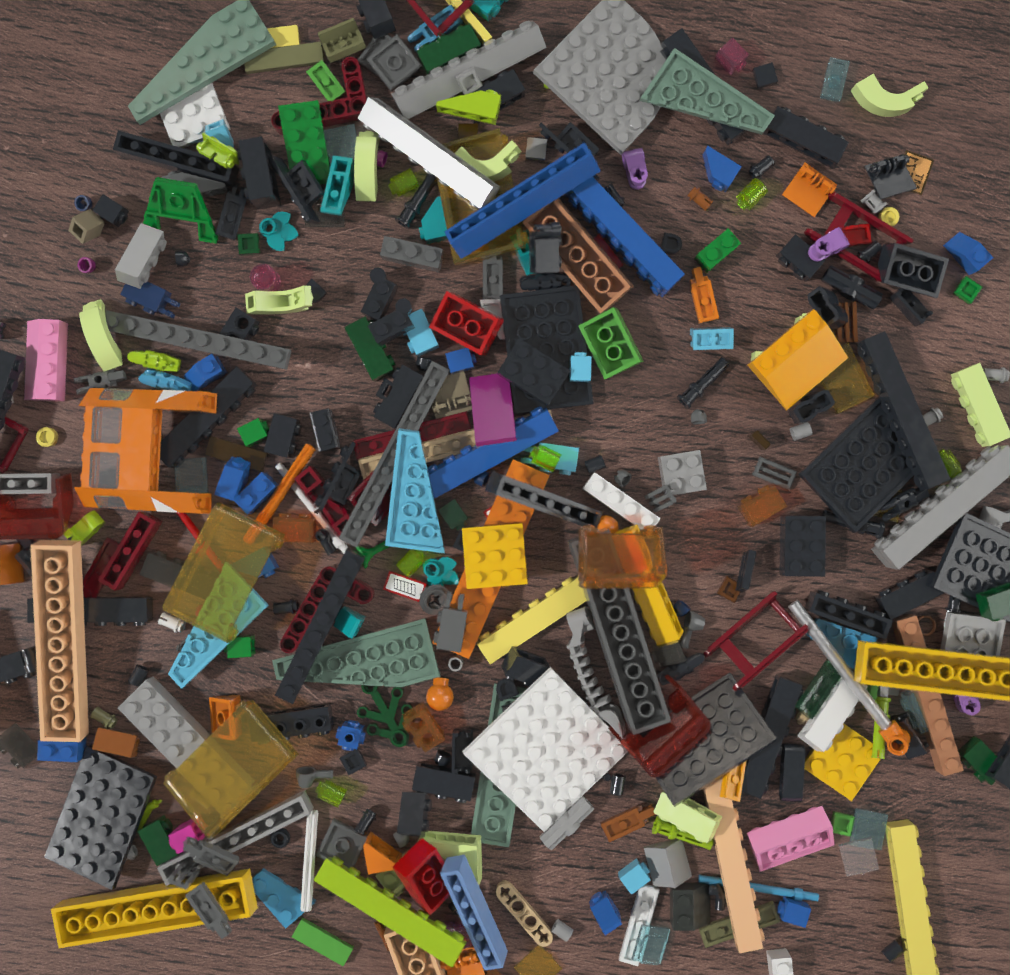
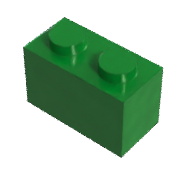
[694,228,741,273]

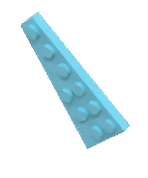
[385,428,445,553]
[168,562,269,689]

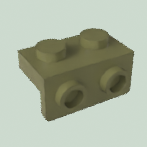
[318,18,366,63]

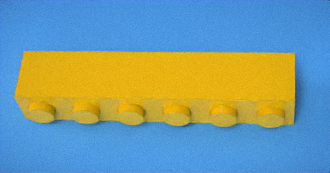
[612,524,684,646]

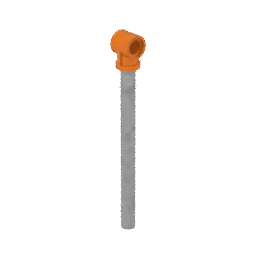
[788,600,910,756]

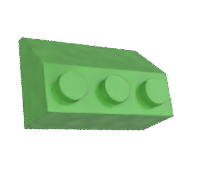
[579,307,644,379]

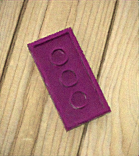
[469,373,517,447]

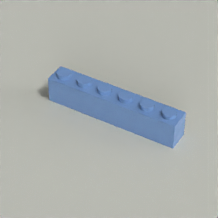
[440,854,508,970]

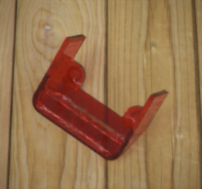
[0,473,74,540]
[608,674,711,777]

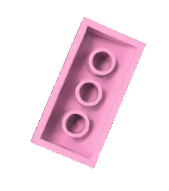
[24,319,68,402]
[747,806,834,872]

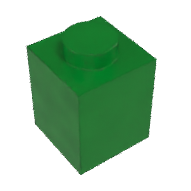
[237,418,270,447]
[224,634,256,658]

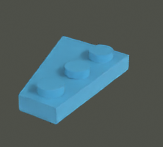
[252,868,317,929]

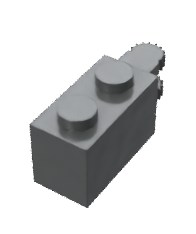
[433,592,468,653]

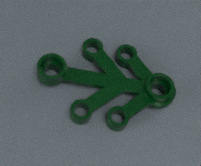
[357,685,413,747]

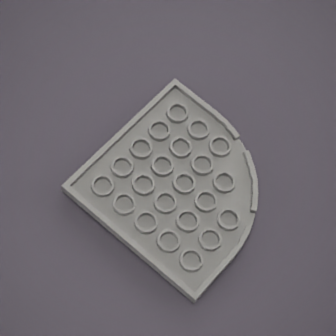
[533,0,666,155]

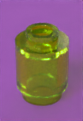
[938,448,962,479]

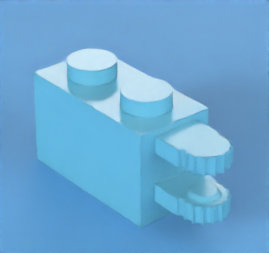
[520,442,579,475]

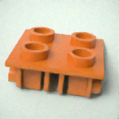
[782,162,837,217]
[440,946,485,975]

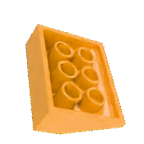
[748,309,848,410]

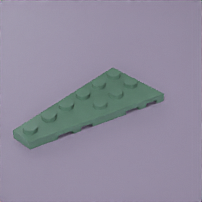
[640,48,775,135]

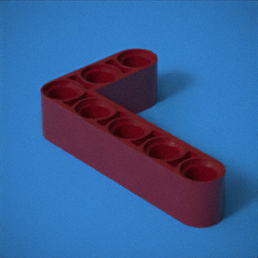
[271,57,367,135]
[280,565,375,653]

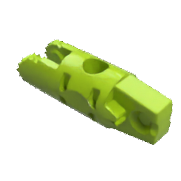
[127,350,181,372]

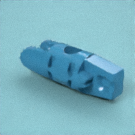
[138,368,192,391]

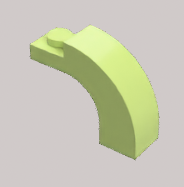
[851,74,928,117]
[354,131,380,201]
[454,141,522,182]
[245,285,313,314]
[79,299,123,371]

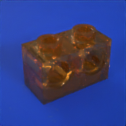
[402,702,445,753]

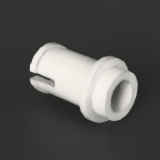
[158,612,186,633]

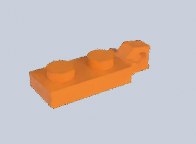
[690,267,719,324]

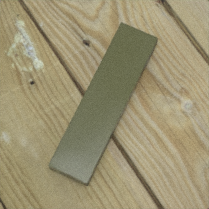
[245,42,325,74]
[699,901,780,948]

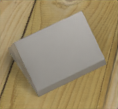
[643,838,692,888]

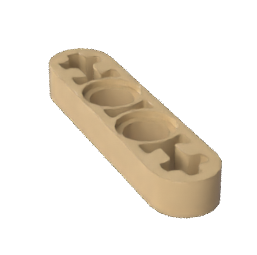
[496,880,553,947]

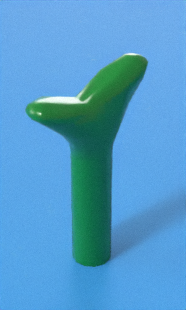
[356,540,391,569]

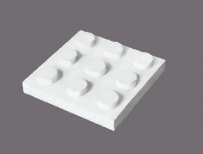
[160,83,231,148]

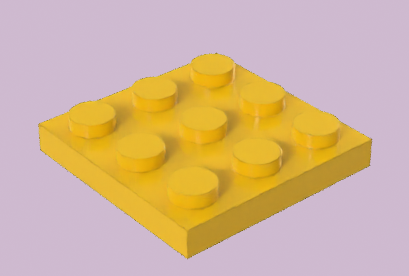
[462,523,527,589]
[804,723,880,801]

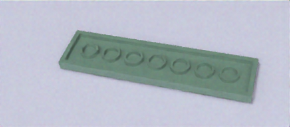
[471,682,528,847]

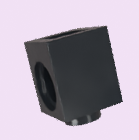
[92,194,129,228]

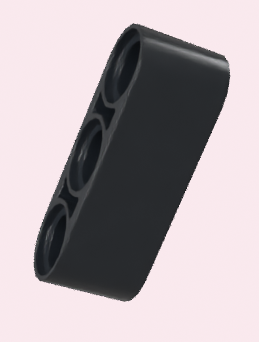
[779,743,805,802]

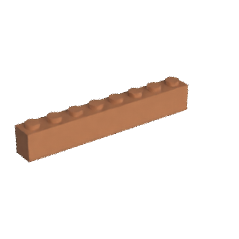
[892,613,964,776]

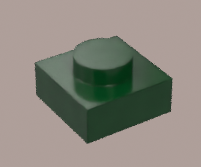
[238,233,260,256]

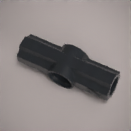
[821,265,883,310]

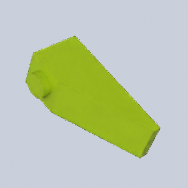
[436,90,501,125]

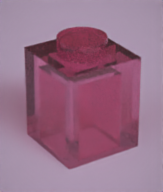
[715,37,749,75]

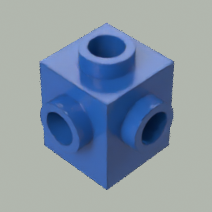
[336,720,366,751]

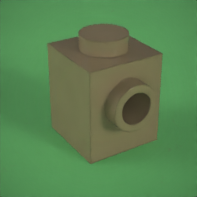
[68,209,105,244]

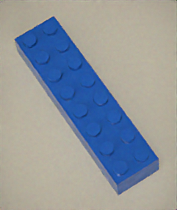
[564,177,685,297]

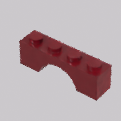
[294,466,351,536]

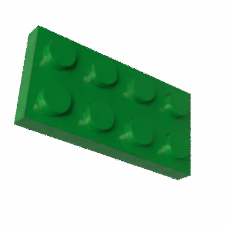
[278,100,330,184]

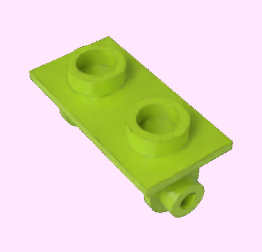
[196,133,239,168]

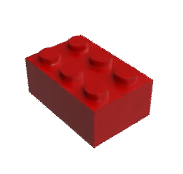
[429,291,504,355]
[392,838,450,915]

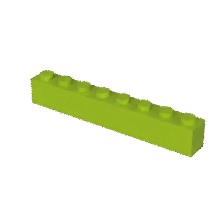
[314,856,467,967]

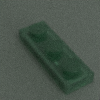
[795,659,841,719]

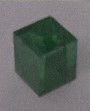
[438,499,469,530]

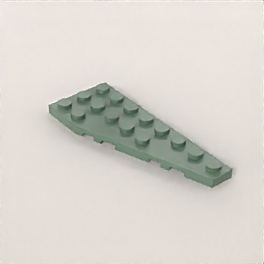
[128,0,276,125]
[272,619,441,688]

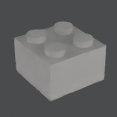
[658,450,707,495]

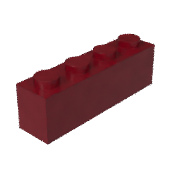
[98,511,163,591]

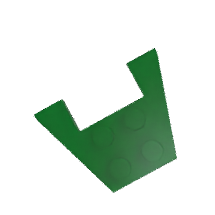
[142,177,219,244]

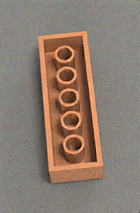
[522,198,634,314]

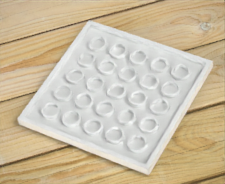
[463,667,631,832]

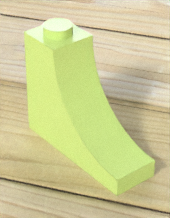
[418,831,482,885]

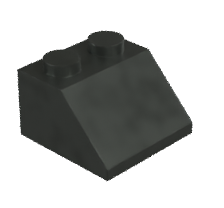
[670,883,710,931]

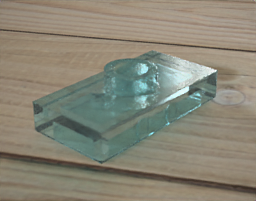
[820,57,850,102]

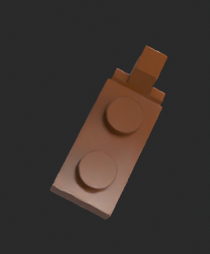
[600,804,656,842]

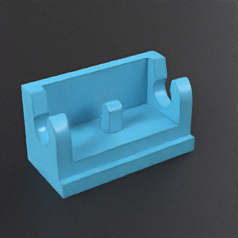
[690,327,734,350]

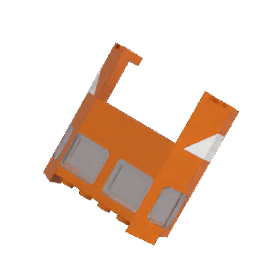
[74,388,217,514]

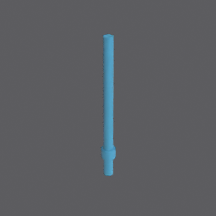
[698,874,819,902]

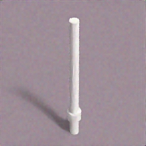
[275,462,348,554]

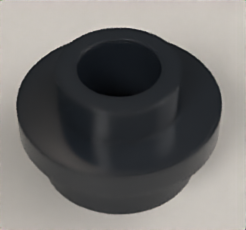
[270,828,290,848]

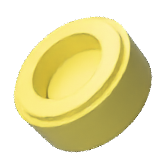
[878,207,900,227]
[36,427,58,447]

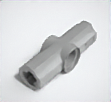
[540,796,594,850]

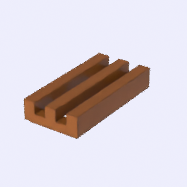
[836,302,858,343]

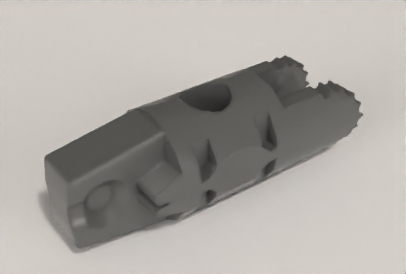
[73,369,127,395]

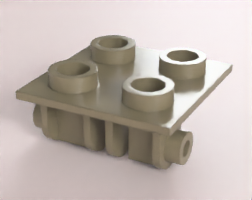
[432,371,472,419]

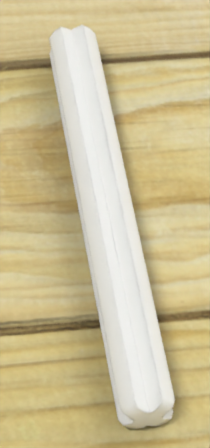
[300,810,318,912]

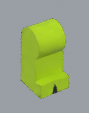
[62,510,105,546]

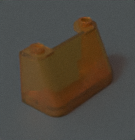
[578,525,667,589]

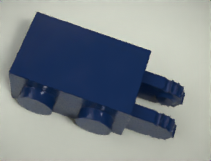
[120,281,181,319]

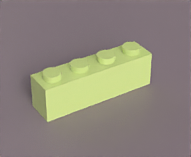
[951,363,1010,447]

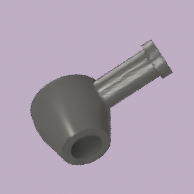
[679,611,705,649]
[296,766,333,788]

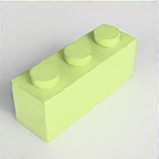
[654,791,722,843]

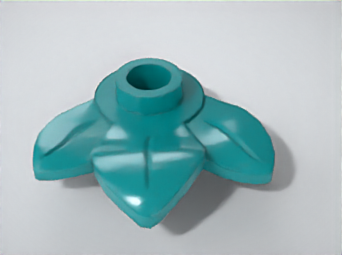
[259,211,298,251]
[423,557,459,586]

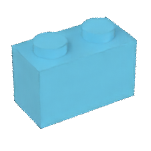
[403,309,439,356]

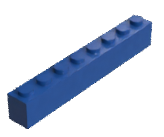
[444,143,601,259]
[427,407,559,499]

